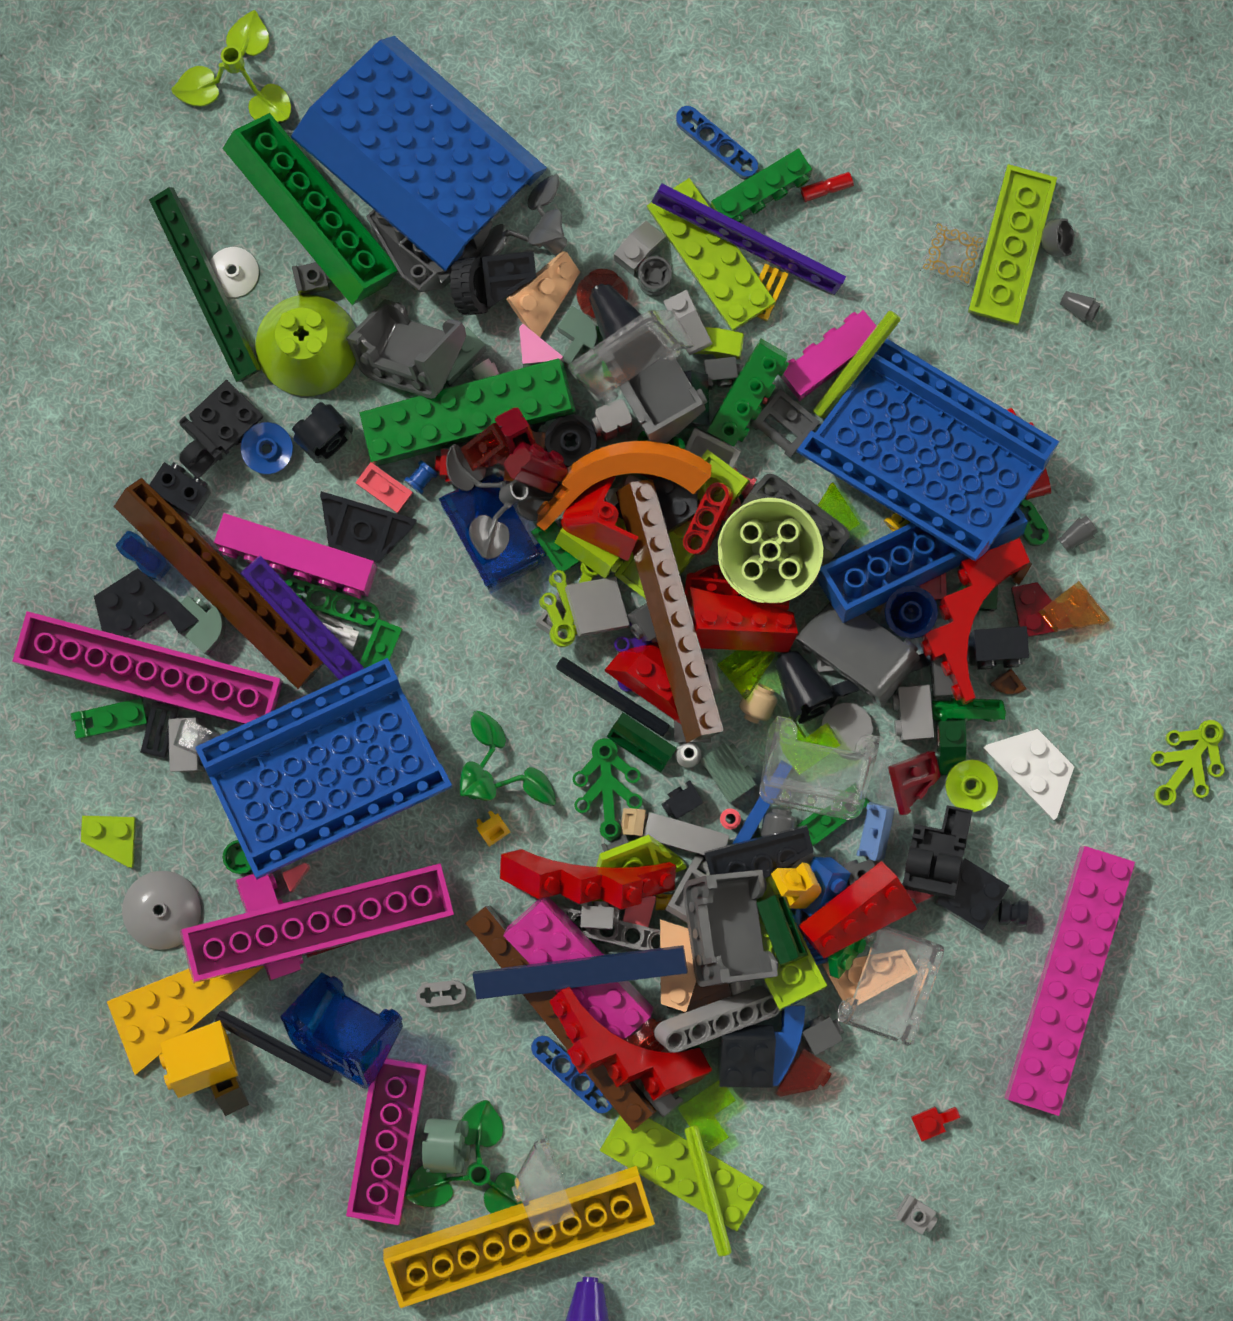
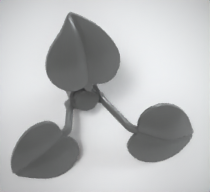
[477,173,567,258]
[446,444,554,559]

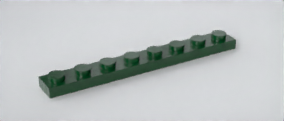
[149,187,261,382]

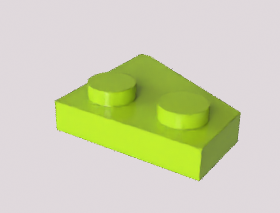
[81,816,136,868]

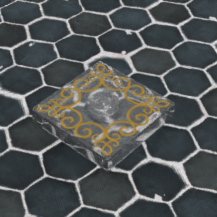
[920,221,985,287]

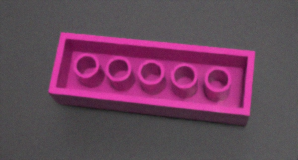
[214,513,377,599]
[503,897,654,1040]
[346,1056,428,1225]

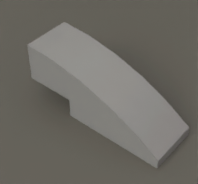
[641,812,729,856]

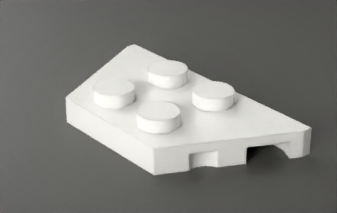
[983,729,1074,820]

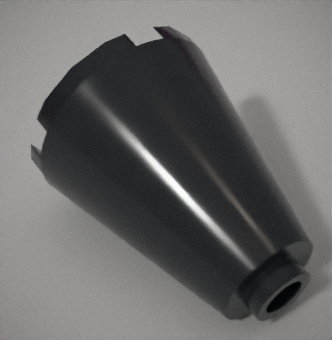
[589,284,650,348]
[775,649,839,724]

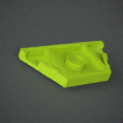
[592,835,687,904]

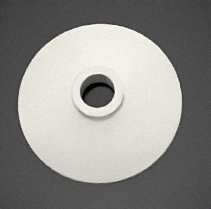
[210,247,259,298]

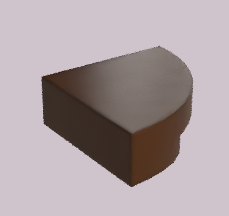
[990,668,1027,695]

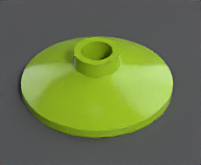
[945,760,998,812]

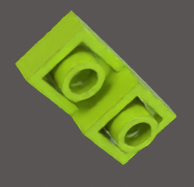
[686,327,744,359]

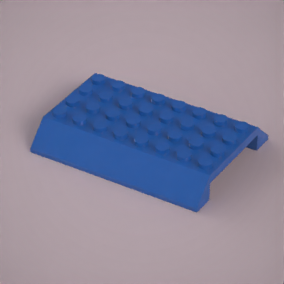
[291,36,547,272]
[797,339,1059,561]
[195,658,453,880]

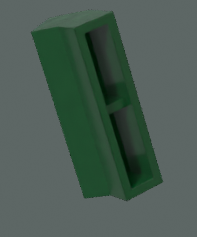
[607,712,677,773]
[756,894,808,967]

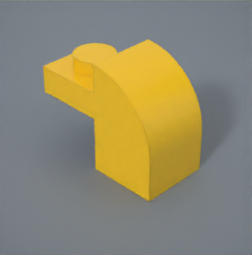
[771,862,821,909]

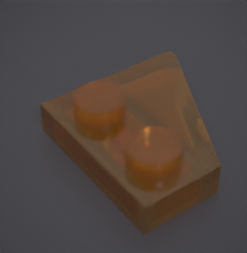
[1039,581,1110,632]

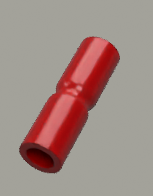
[800,172,854,202]

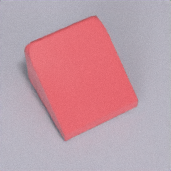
[282,863,310,892]

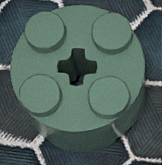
[422,1118,470,1174]

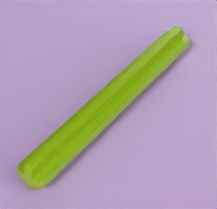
[813,311,901,419]
[685,1125,732,1257]

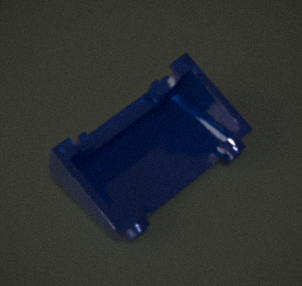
[439,473,546,594]
[280,972,403,1089]

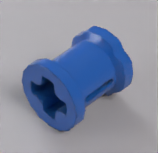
[404,460,438,495]

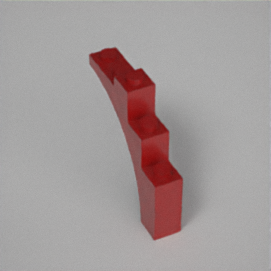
[920,538,1030,705]
[500,849,676,909]
[549,987,712,1101]

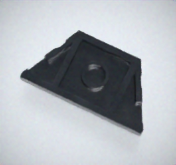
[614,477,700,534]
[320,491,417,563]

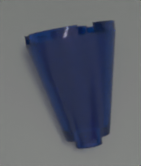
[885,585,938,639]

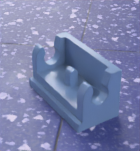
[856,802,895,861]

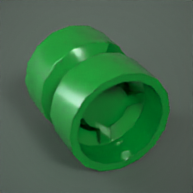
[222,840,253,875]

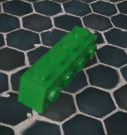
[710,148,812,223]
[707,338,789,447]

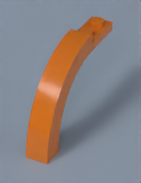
[537,441,712,531]

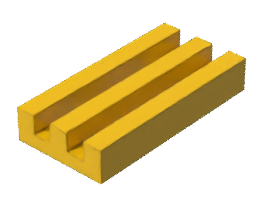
[757,263,788,321]

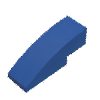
[773,1005,805,1086]

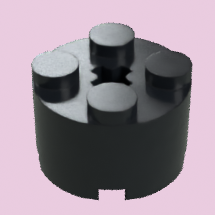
[292,402,353,463]
[545,415,597,469]

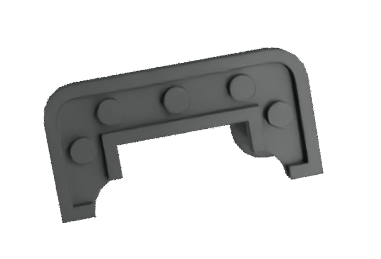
[347,299,466,399]
[600,321,708,444]
[739,474,849,597]
[795,602,920,708]
[683,870,778,987]

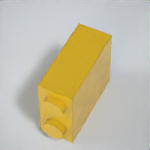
[159,1020,238,1098]

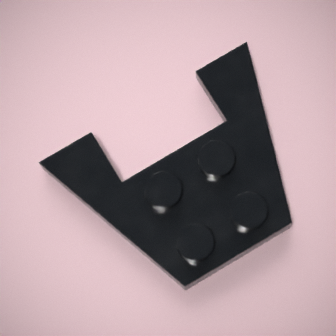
[94,568,199,637]

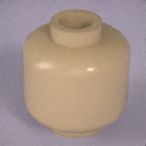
[739,683,778,724]

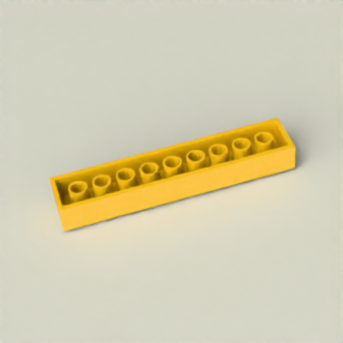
[383,1166,655,1308]

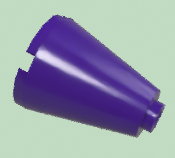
[565,1277,609,1321]

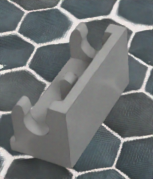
[169,718,206,772]

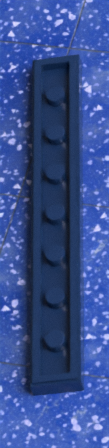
[472,945,688,1000]

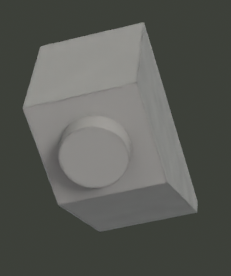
[614,221,666,276]
[664,290,713,356]

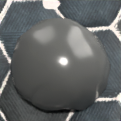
[1041,218,1075,258]

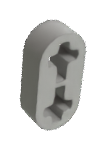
[416,980,466,1007]

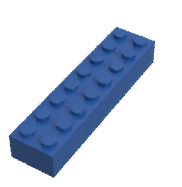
[817,507,1028,623]

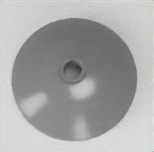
[122,871,201,950]

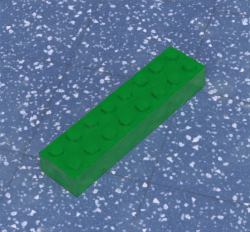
[222,113,398,306]
[359,358,576,466]

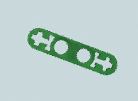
[285,578,380,627]

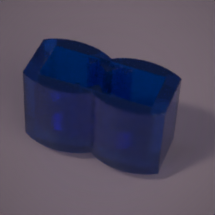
[116,531,172,581]

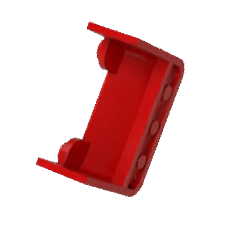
[561,473,659,561]

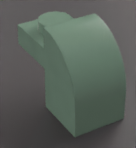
[558,306,597,370]
[181,595,226,655]

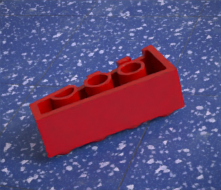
[686,587,798,652]
[798,861,918,958]

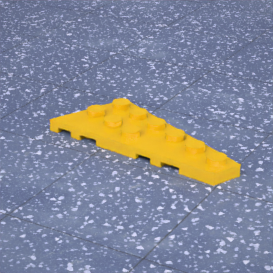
[107,965,264,1075]

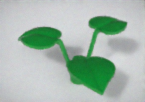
[460,711,556,806]
[405,1100,529,1213]

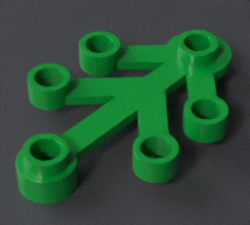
[573,738,642,840]

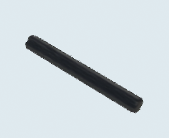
[556,657,670,736]
[215,1010,335,1083]

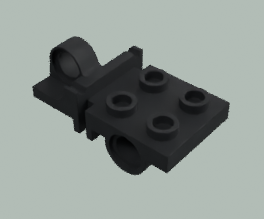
[179,379,263,479]
[902,805,973,899]

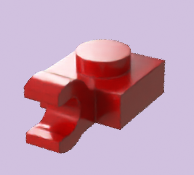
[911,1106,960,1142]

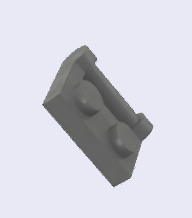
[750,389,820,458]

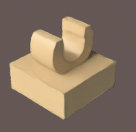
[620,808,648,836]

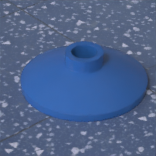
[241,422,293,474]

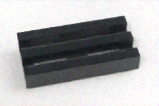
[140,702,179,759]

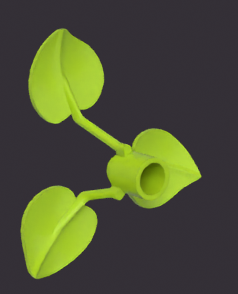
[171,10,291,123]

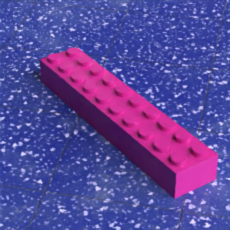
[12,611,283,724]
[1004,846,1135,1116]
[180,863,454,984]

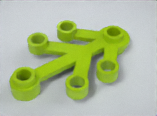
[539,563,598,647]
[1150,720,1224,806]

